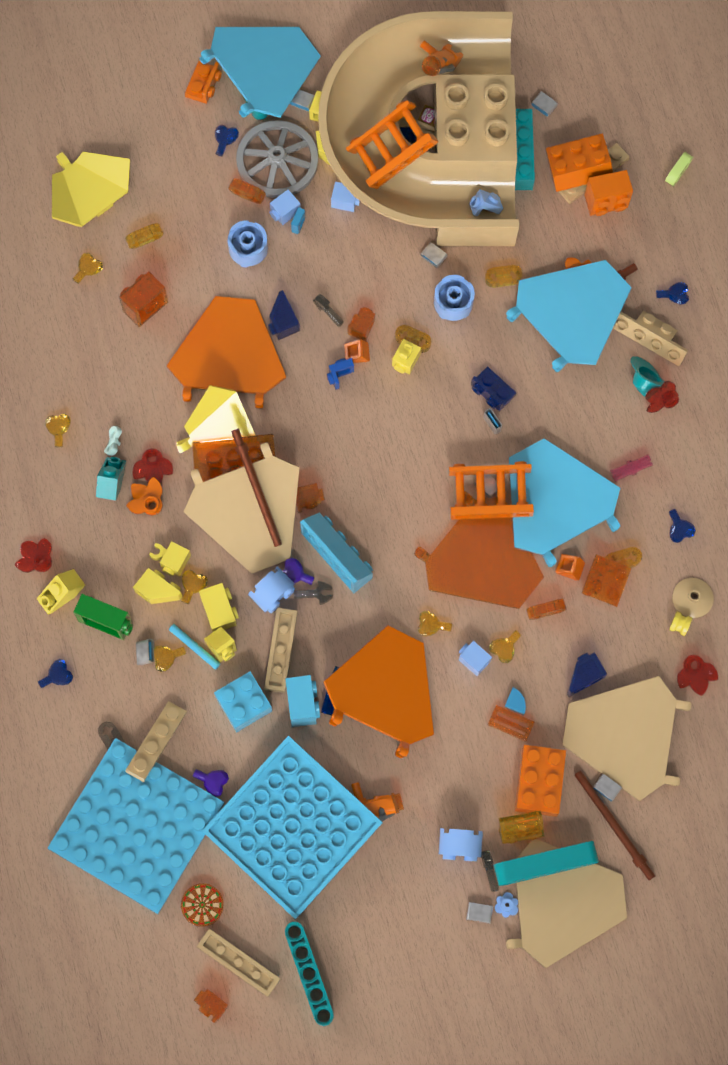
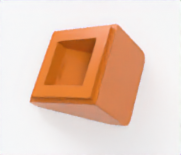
[344,339,370,363]
[555,554,585,581]

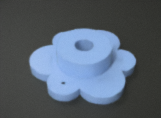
[495,892,518,918]

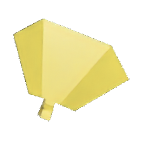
[52,152,130,227]
[177,385,260,471]

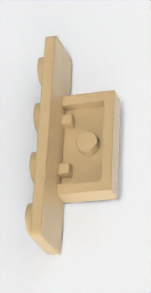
[613,311,688,366]

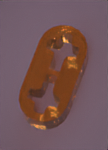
[228,178,266,204]
[526,599,567,620]

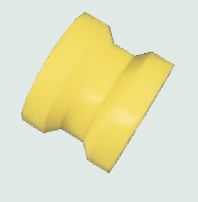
[669,611,692,637]

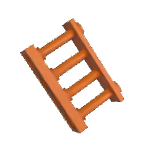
[346,100,438,189]
[449,461,534,520]

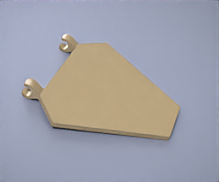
[184,442,299,573]
[562,676,691,801]
[501,838,627,968]

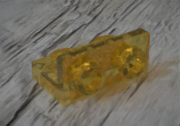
[498,811,545,844]

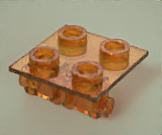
[582,554,631,607]

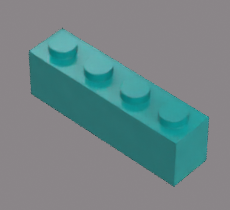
[515,109,535,190]

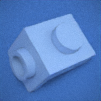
[469,189,503,216]

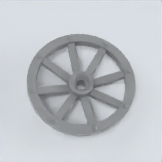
[236,120,318,198]

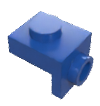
[326,358,354,390]

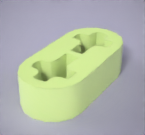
[665,152,693,186]

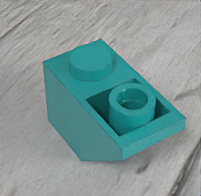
[96,457,126,501]

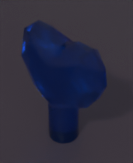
[215,125,239,157]
[656,282,689,305]
[669,509,696,543]
[37,659,73,689]

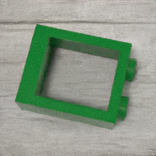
[73,594,133,640]

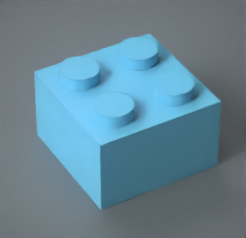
[214,671,272,733]
[285,675,320,727]

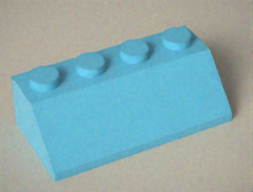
[300,512,373,594]

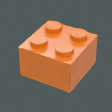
[584,170,633,216]

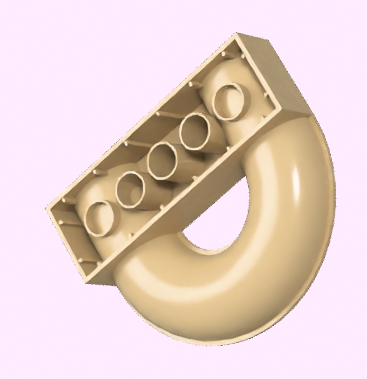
[318,11,519,246]

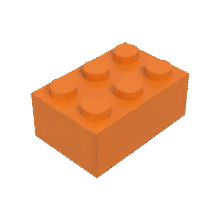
[546,133,613,192]
[515,745,566,817]

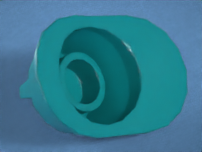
[630,356,666,398]

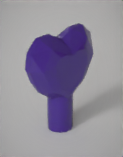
[283,558,314,585]
[193,769,229,797]

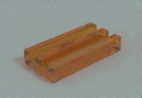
[488,705,535,742]

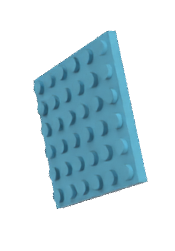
[202,736,383,919]
[48,738,225,914]

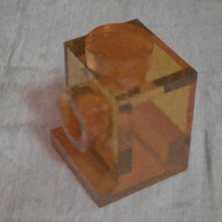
[347,307,375,341]
[296,483,325,513]
[194,989,229,1024]

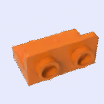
[185,61,222,104]

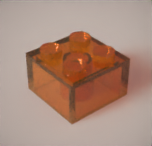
[119,271,168,327]

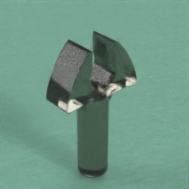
[313,294,344,327]
[293,581,333,605]
[481,850,499,892]

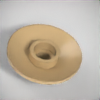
[672,578,714,618]

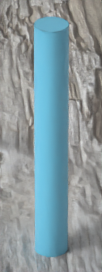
[169,624,221,670]

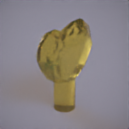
[72,253,103,284]
[45,414,71,447]
[181,569,208,604]
[418,611,452,637]
[489,630,521,663]
[154,646,186,672]

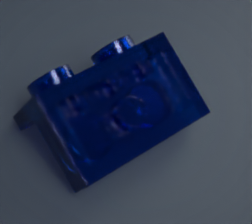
[471,366,517,412]

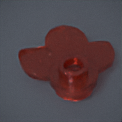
[645,381,679,413]
[132,448,173,484]
[15,538,52,573]
[677,655,718,696]

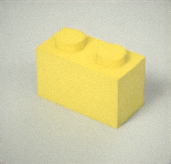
[199,583,239,632]

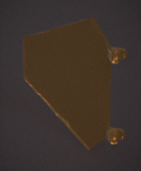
[414,491,544,609]

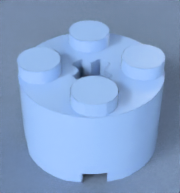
[227,220,268,268]
[434,275,475,321]
[248,566,295,614]
[438,828,483,861]

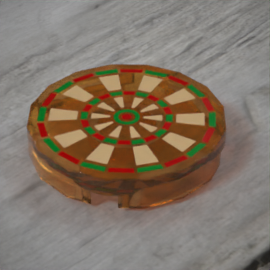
[181,883,224,927]

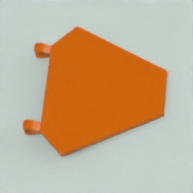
[167,296,286,409]
[323,625,434,759]

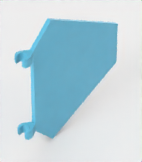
[199,27,321,118]
[506,260,632,372]
[509,439,620,567]

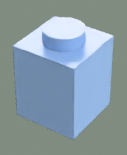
[331,182,360,212]
[269,190,301,225]
[459,641,492,676]

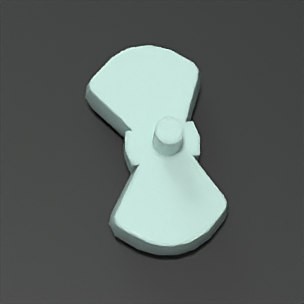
[104,426,122,456]

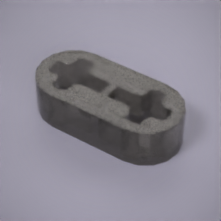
[98,722,126,750]

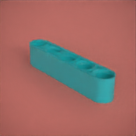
[493,841,599,886]
[285,922,334,1027]

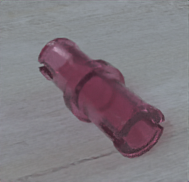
[610,454,653,482]

